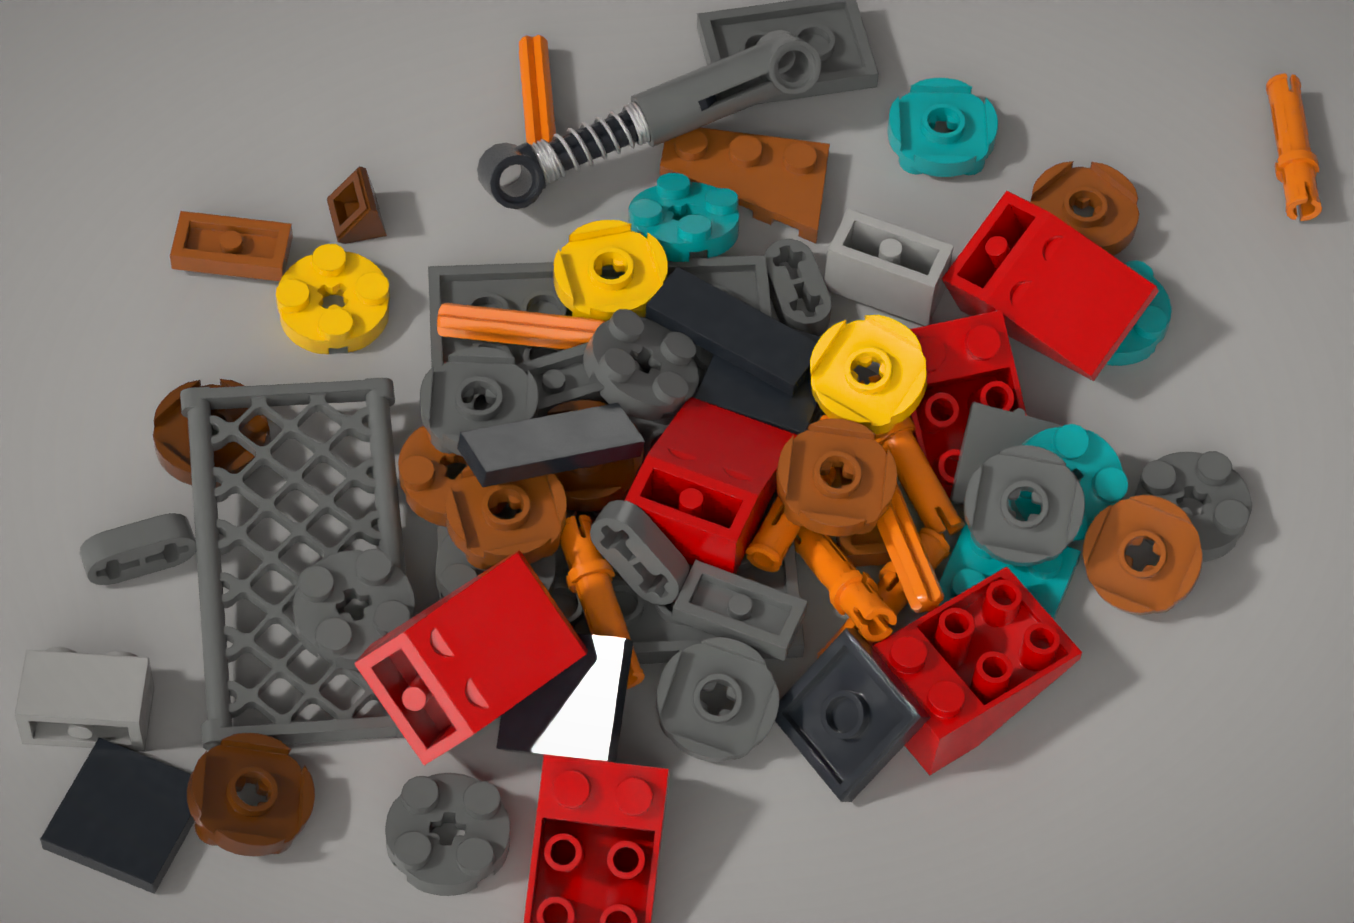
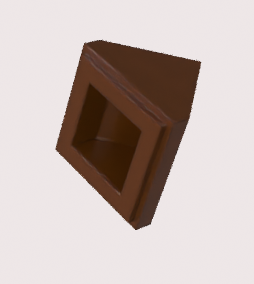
[327,166,387,244]

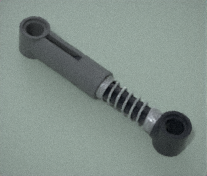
[477,30,821,209]

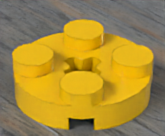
[554,220,668,322]
[276,244,390,354]
[810,315,927,435]

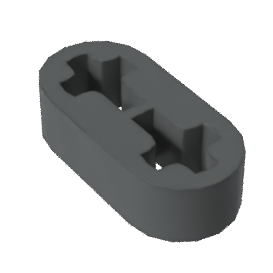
[765,239,832,336]
[590,500,690,605]
[80,513,196,585]

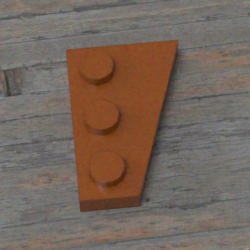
[659,127,830,244]

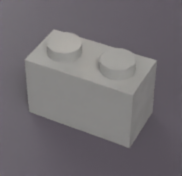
[824,208,954,326]
[15,647,154,751]

